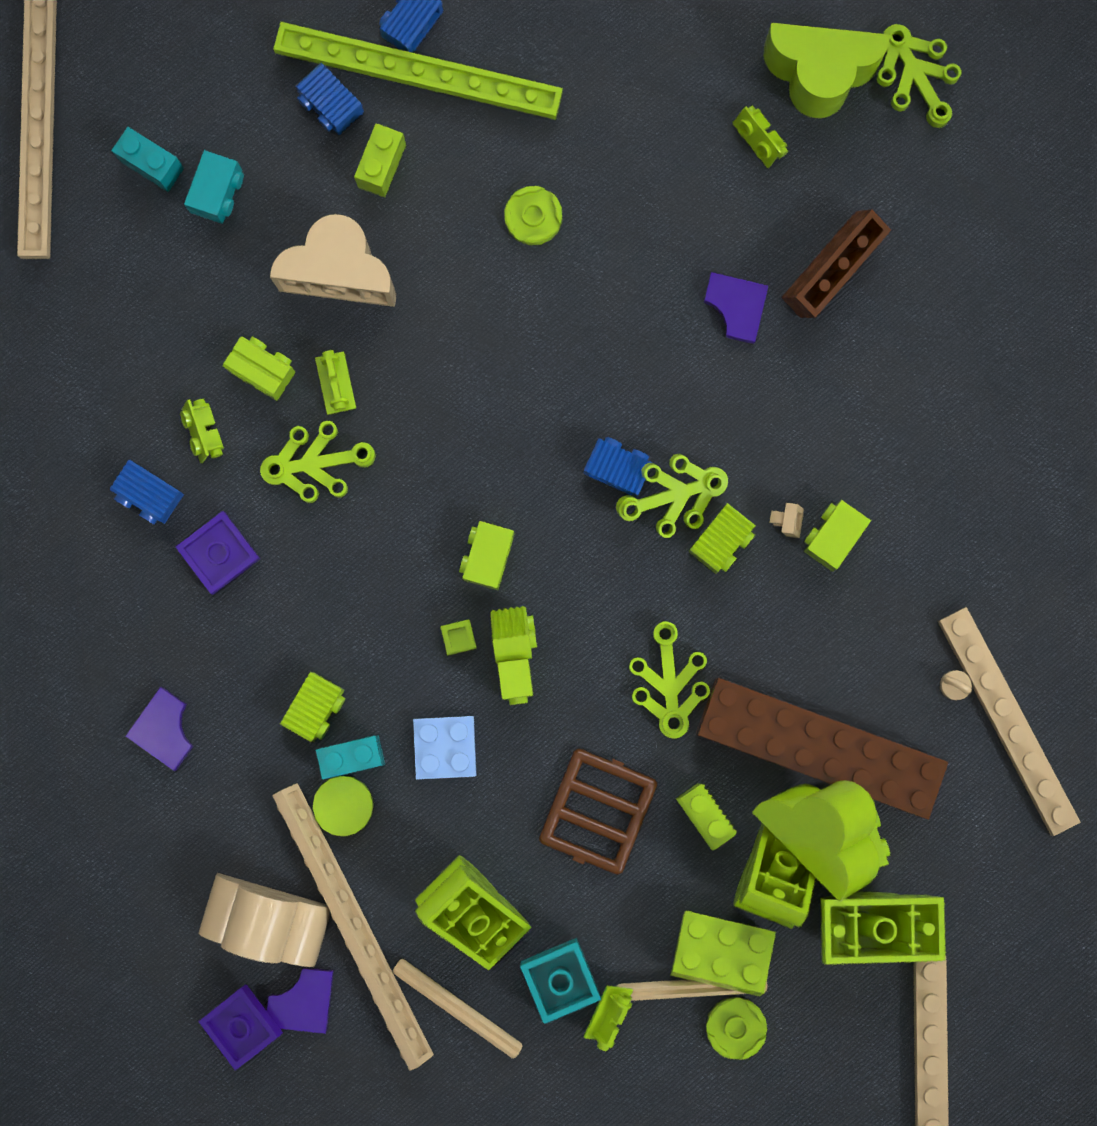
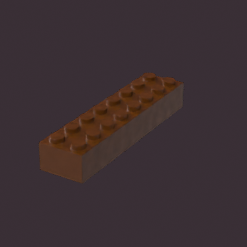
[695,678,949,820]

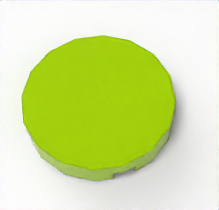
[504,186,562,245]
[313,776,374,837]
[706,997,767,1060]

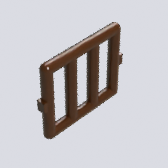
[539,749,657,875]

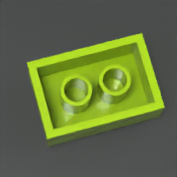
[671,911,776,997]

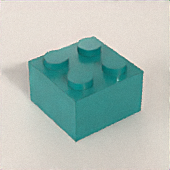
[520,938,601,1024]

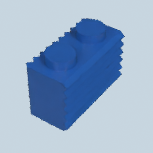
[379,0,443,53]
[296,63,364,135]
[583,437,652,498]
[110,460,184,524]

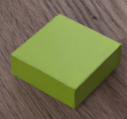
[440,619,477,656]

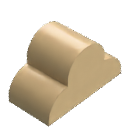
[270,214,396,307]
[199,873,331,967]

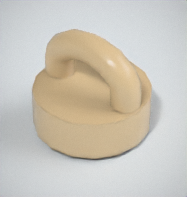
[940,670,972,700]

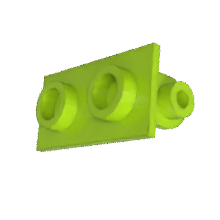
[733,106,788,168]
[315,350,356,415]
[180,399,224,464]
[583,986,633,1051]

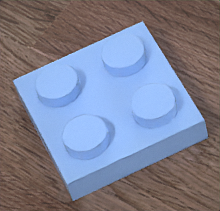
[413,716,477,779]

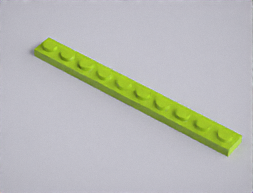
[274,22,563,120]

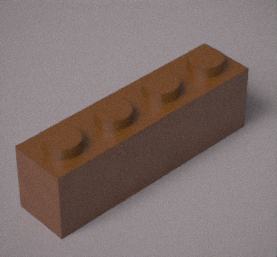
[781,209,891,318]

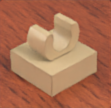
[770,503,804,538]

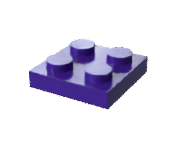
[176,511,260,595]
[199,984,283,1071]

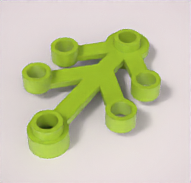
[877,24,961,128]
[260,421,376,503]
[616,454,728,538]
[629,621,710,738]

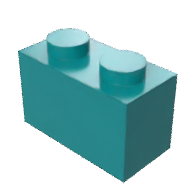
[111,127,184,192]
[184,150,244,224]
[316,736,385,779]

